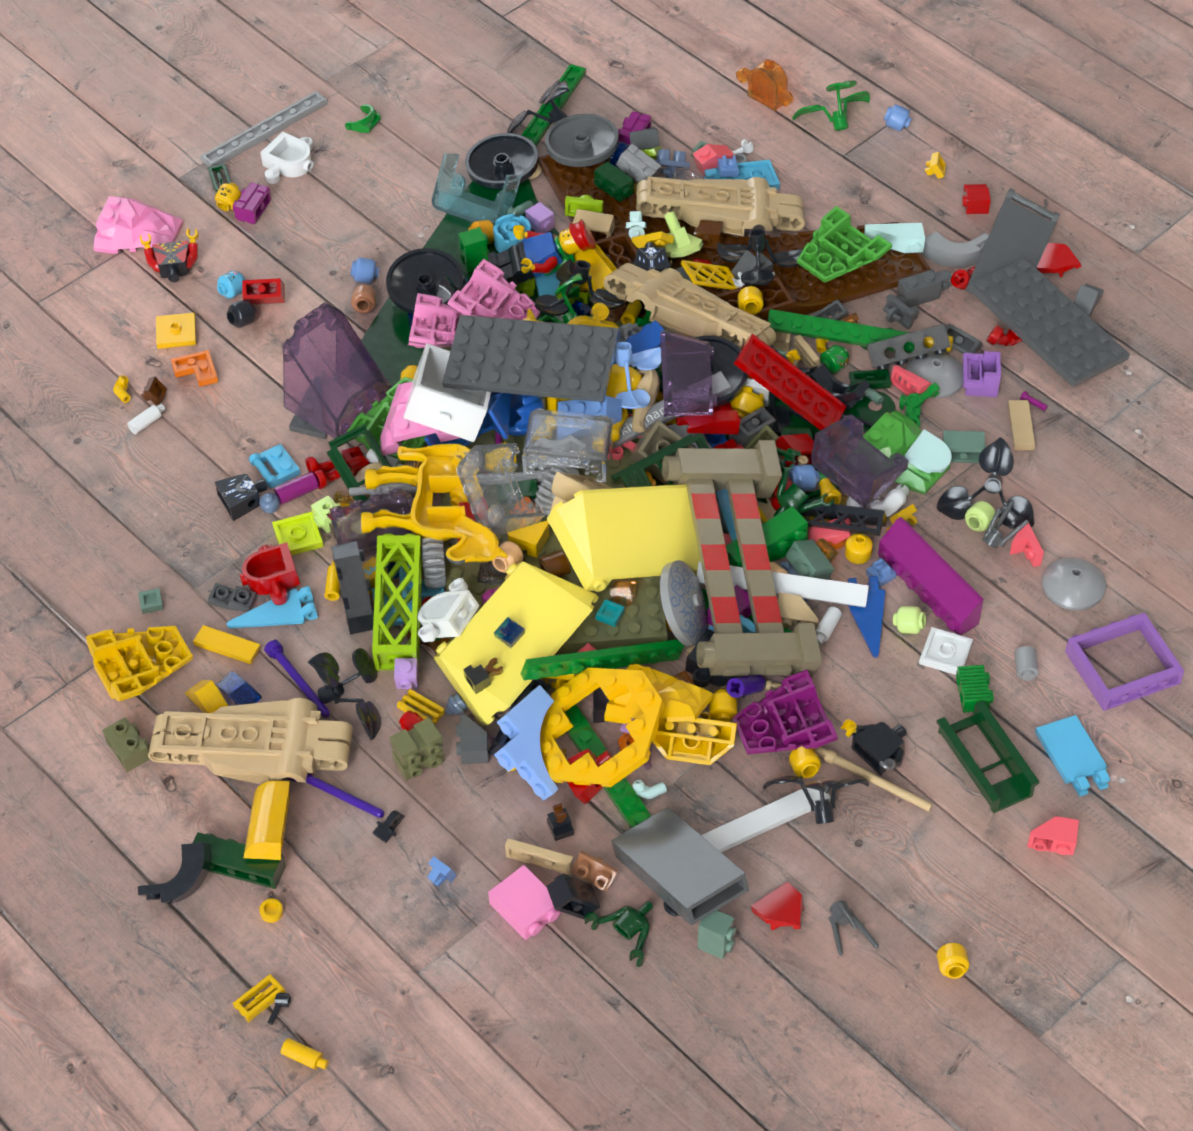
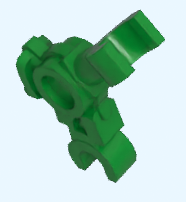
[899,382,940,429]

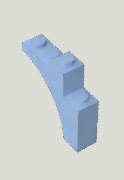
[494,685,559,801]

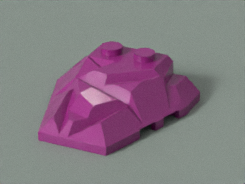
[732,670,838,755]

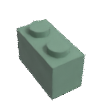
[942,430,985,463]
[786,540,835,580]
[698,910,737,959]

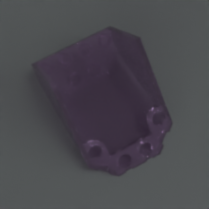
[283,302,391,439]

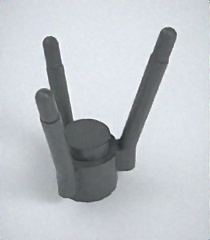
[982,500,1029,549]
[828,900,879,955]

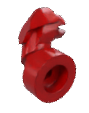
[951,266,975,290]
[986,325,1022,346]

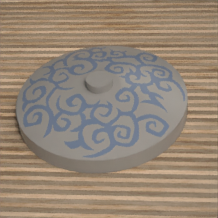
[660,560,708,646]

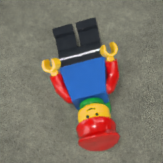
[488,219,596,285]

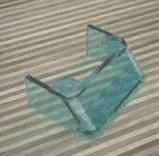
[432,153,521,226]

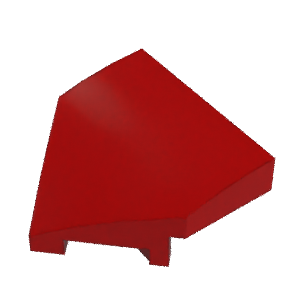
[1036,243,1082,278]
[751,882,804,930]

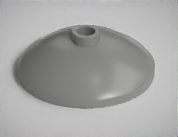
[906,352,963,398]
[1042,558,1106,610]

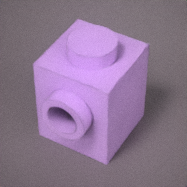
[525,202,555,233]
[394,658,419,689]

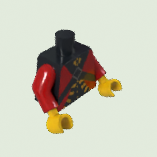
[140,228,199,282]

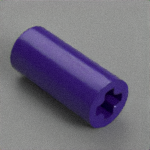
[726,675,765,698]

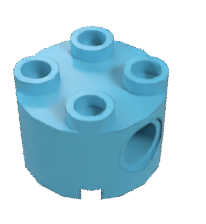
[493,214,531,253]

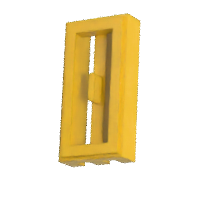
[397,689,445,725]
[233,974,286,1023]

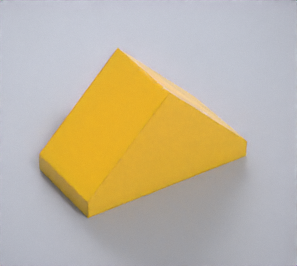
[507,520,549,558]
[185,680,228,713]

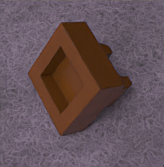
[141,376,167,405]

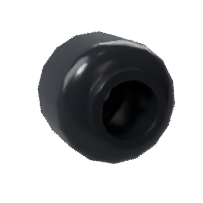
[227,300,256,328]

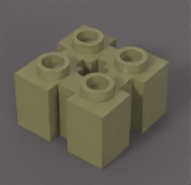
[390,718,445,781]

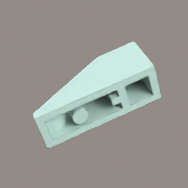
[864,223,925,253]

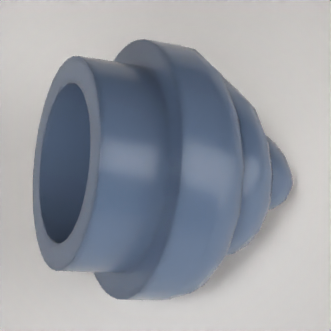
[259,493,280,513]
[445,693,468,715]

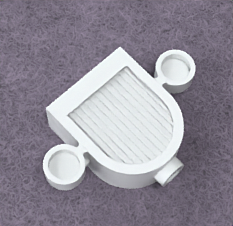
[260,132,314,184]
[418,578,480,642]

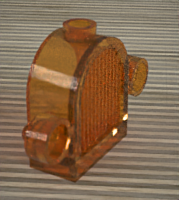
[736,59,793,111]

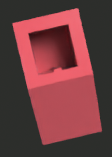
[1027,816,1079,855]

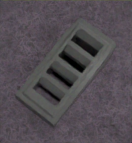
[812,299,850,322]

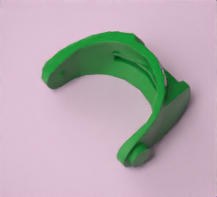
[345,104,381,133]

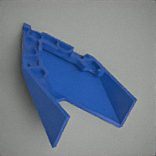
[424,392,511,447]

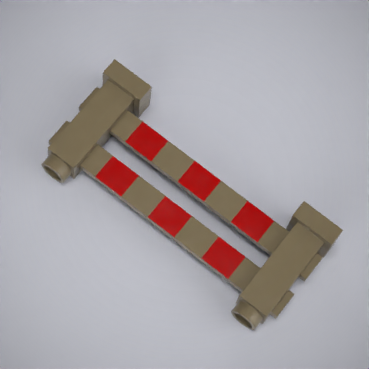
[662,440,822,678]

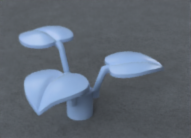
[613,342,661,409]

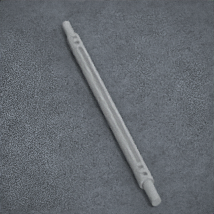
[349,469,577,496]

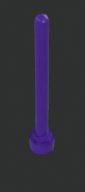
[264,639,330,718]
[287,773,385,818]

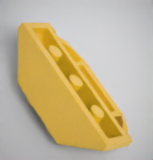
[652,717,737,765]

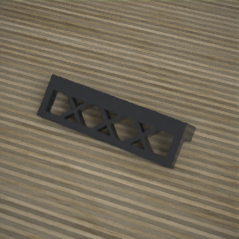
[801,500,887,536]

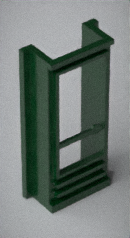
[327,424,413,531]
[610,433,710,488]
[936,701,1040,813]

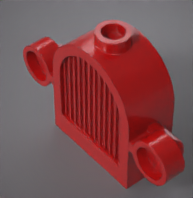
[239,542,300,605]

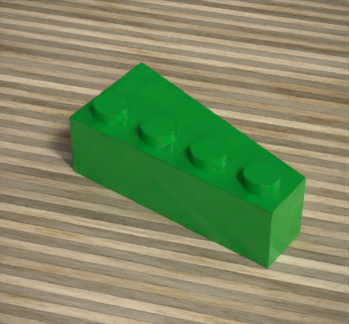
[726,506,808,568]

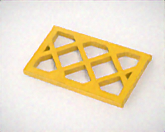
[681,260,740,290]

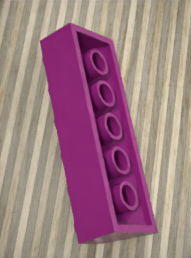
[878,517,984,635]

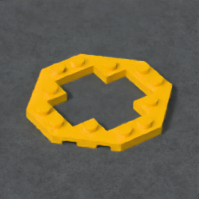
[540,668,666,787]

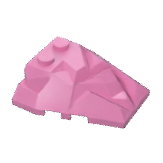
[94,196,183,254]
[447,259,541,320]
[408,293,464,348]
[380,381,460,456]

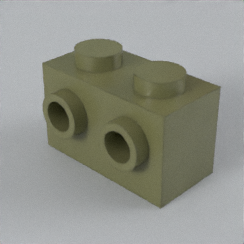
[102,717,150,772]

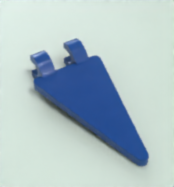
[847,576,885,658]

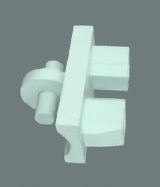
[626,211,647,240]

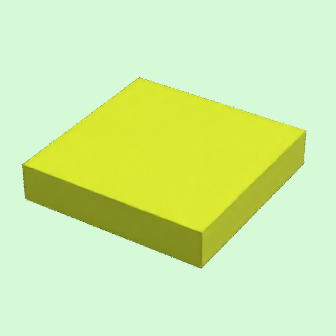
[272,511,323,555]

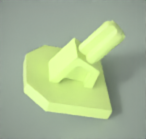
[664,211,703,258]

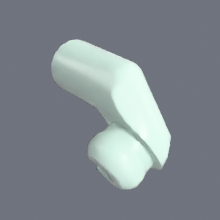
[632,780,667,799]

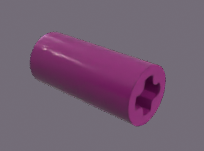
[274,472,319,505]

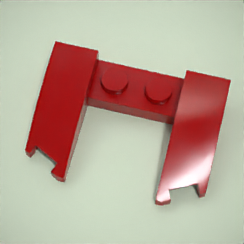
[674,393,740,435]

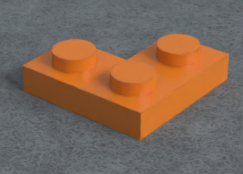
[170,350,218,387]

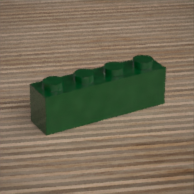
[193,832,286,889]

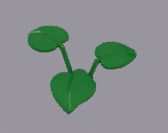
[792,80,870,131]
[537,273,582,324]

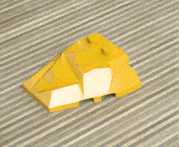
[86,626,193,701]
[604,664,713,724]

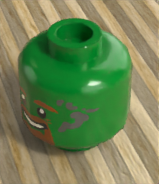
[820,345,849,374]

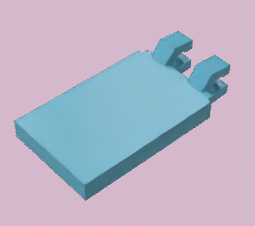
[704,160,780,190]
[1035,715,1110,797]

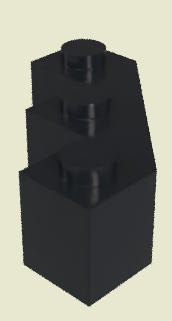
[331,541,374,635]

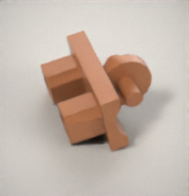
[570,851,618,891]

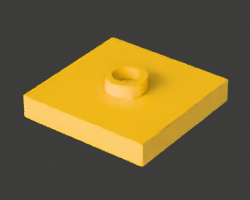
[156,313,196,349]

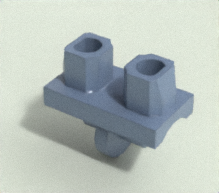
[653,149,690,179]

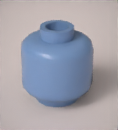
[883,104,912,131]
[351,257,379,284]
[788,464,820,491]

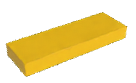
[193,625,261,665]

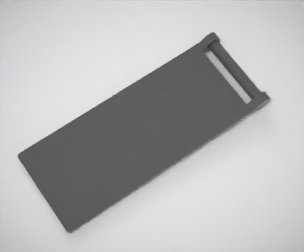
[966,188,1060,295]

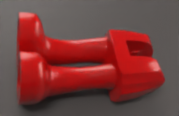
[305,446,370,490]

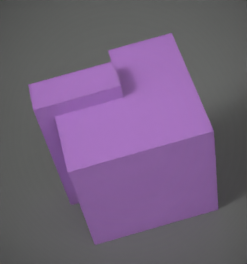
[962,351,1001,397]

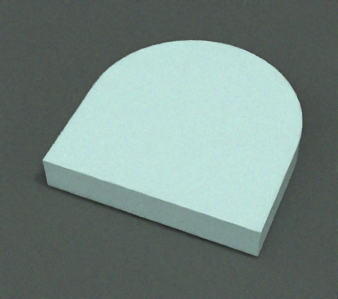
[903,429,952,473]

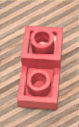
[808,518,851,547]

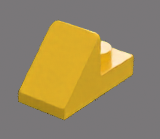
[632,231,673,248]

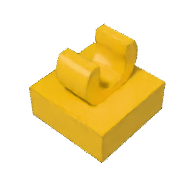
[925,152,946,179]
[889,504,917,526]

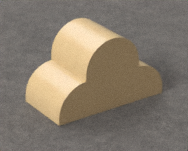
[550,471,612,513]

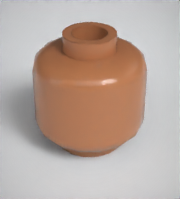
[351,285,377,313]

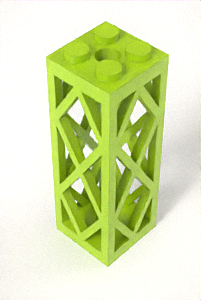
[372,534,423,671]

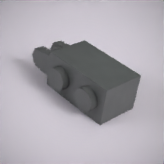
[897,270,952,308]

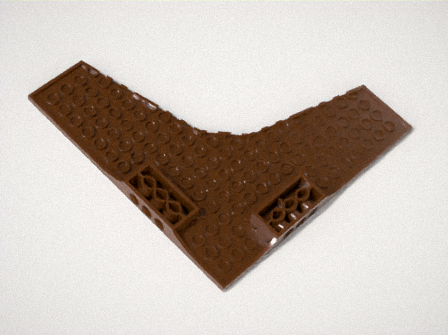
[539,149,931,358]

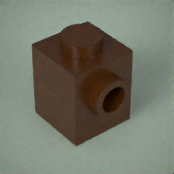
[694,220,723,249]

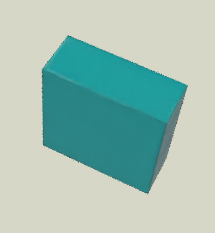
[596,599,625,627]

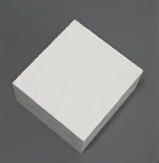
[403,343,491,442]

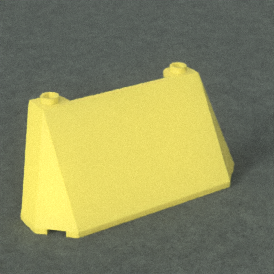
[547,484,701,592]
[434,561,599,726]

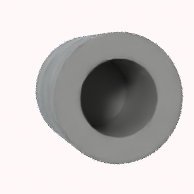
[1014,646,1039,681]

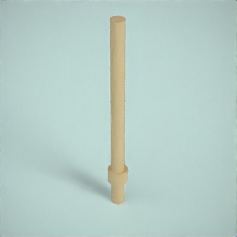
[814,746,933,812]

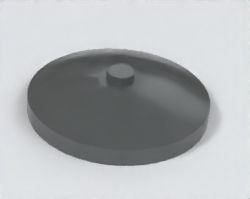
[545,114,619,167]

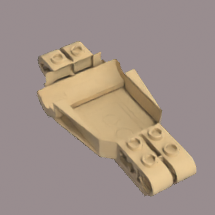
[636,176,805,236]
[604,263,776,349]
[148,698,353,784]

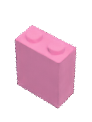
[488,865,561,940]

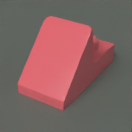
[1010,523,1044,567]

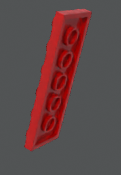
[734,333,846,436]

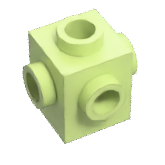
[311,496,344,533]

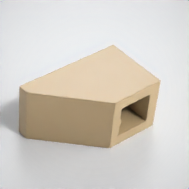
[777,592,818,630]

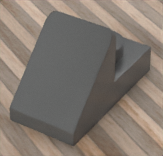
[629,127,660,150]
[731,250,773,280]
[1074,283,1104,317]

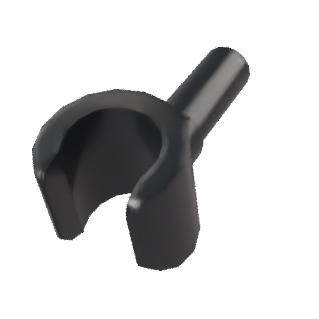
[267,992,291,1025]

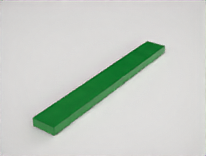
[522,64,586,146]

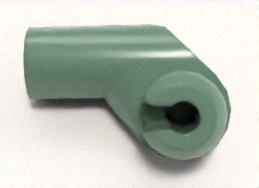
[507,201,534,217]
[860,388,884,405]

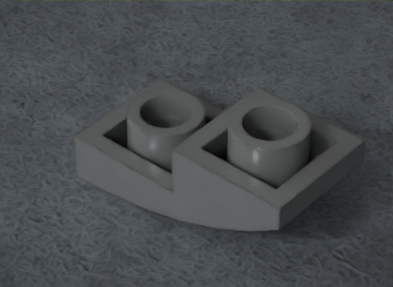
[207,583,256,611]

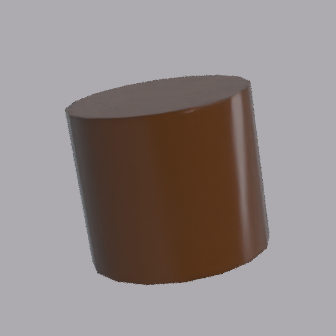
[538,550,570,578]

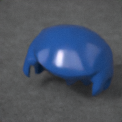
[508,394,546,436]

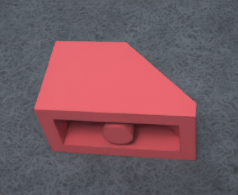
[692,144,737,177]

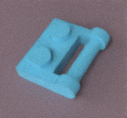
[249,444,301,488]

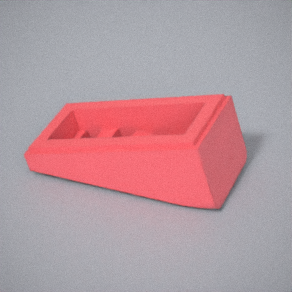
[890,365,931,396]

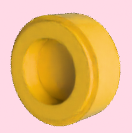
[259,898,283,923]

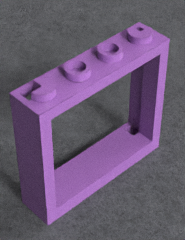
[1065,612,1184,711]

